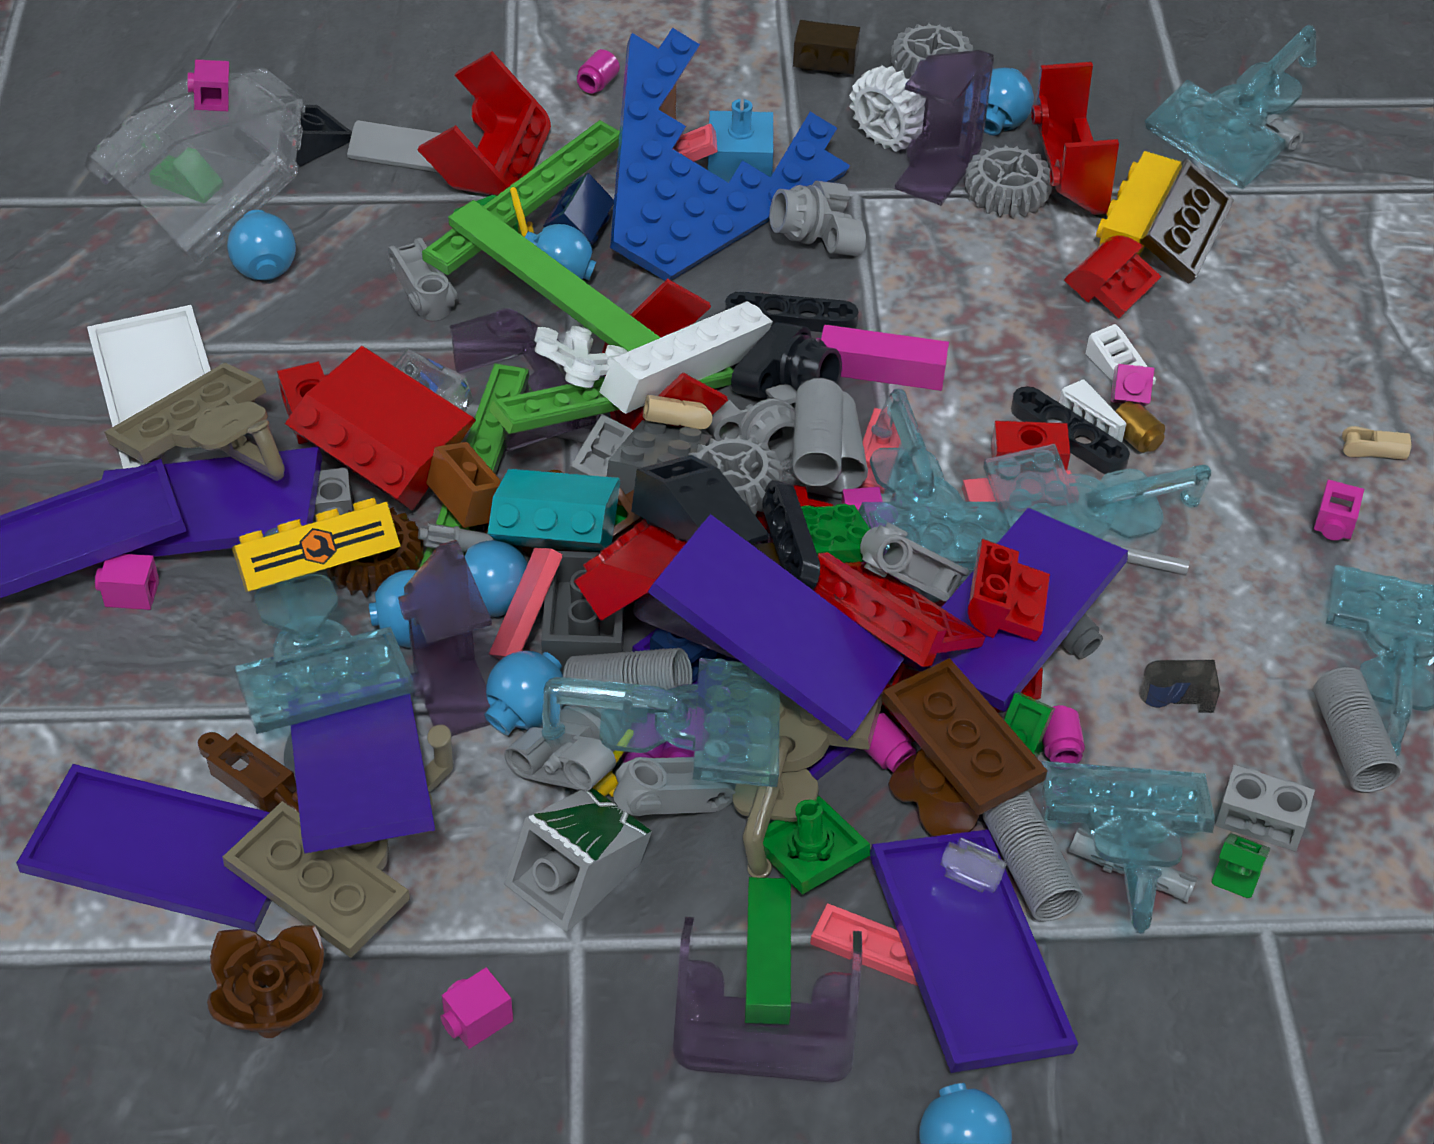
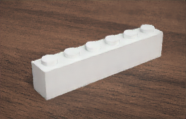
[599,301,773,414]

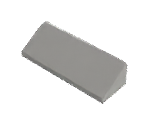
[347,120,441,172]

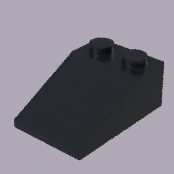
[233,102,352,171]

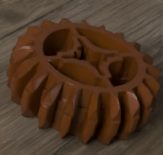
[325,507,424,598]

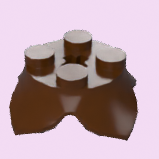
[888,748,979,836]
[207,925,324,1038]

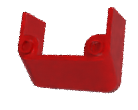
[417,51,551,195]
[1031,62,1119,215]
[602,278,728,430]

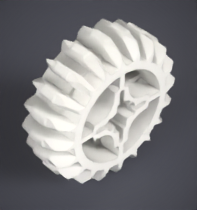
[849,65,930,152]

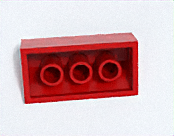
[574,519,688,620]

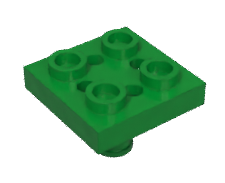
[801,504,870,563]
[763,796,870,895]

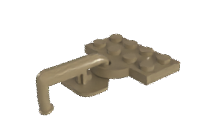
[104,363,285,481]
[710,661,886,878]
[222,725,454,958]

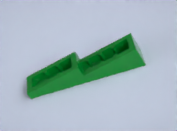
[745,877,791,1025]

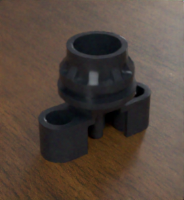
[731,322,842,399]

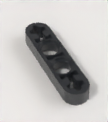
[725,292,859,332]
[1011,386,1130,476]
[762,480,820,590]

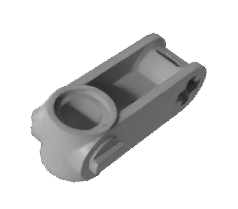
[387,237,458,321]
[860,522,970,602]
[613,757,735,816]

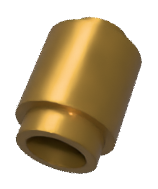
[1115,401,1165,453]

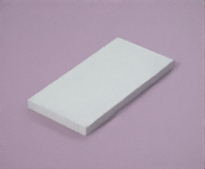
[87,305,230,469]

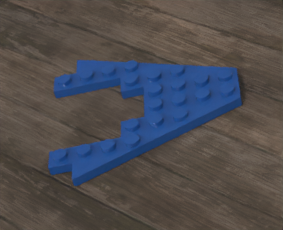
[610,28,850,281]

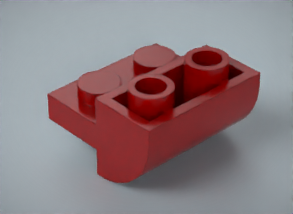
[1064,235,1162,319]
[968,539,1050,641]

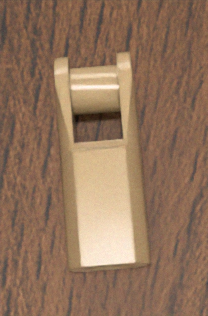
[643,395,712,429]
[1342,426,1411,460]

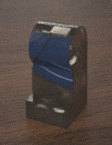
[1139,660,1220,713]

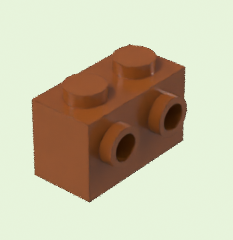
[426,442,501,528]

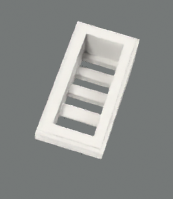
[1085,324,1156,385]
[1059,379,1126,442]

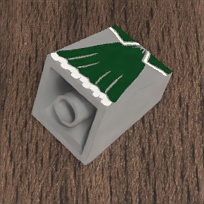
[504,788,652,932]

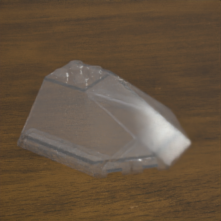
[85,68,306,266]

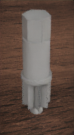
[418,523,494,553]

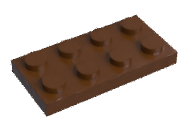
[882,658,1048,815]

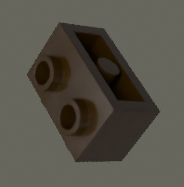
[793,20,860,74]

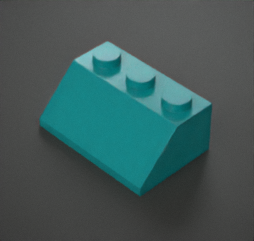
[487,469,621,552]

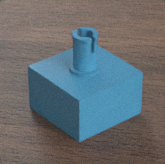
[708,99,773,182]

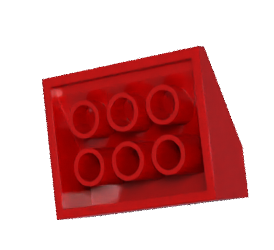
[285,346,476,511]

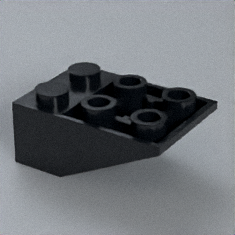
[631,455,769,544]

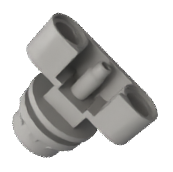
[769,181,866,256]
[705,384,797,466]
[504,692,631,791]

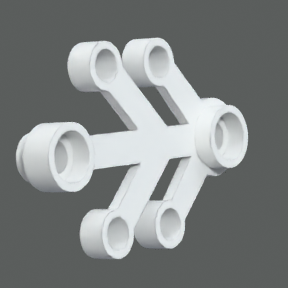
[534,326,627,388]

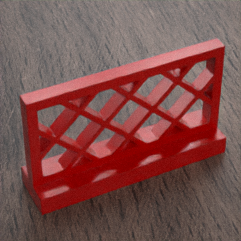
[813,552,986,667]

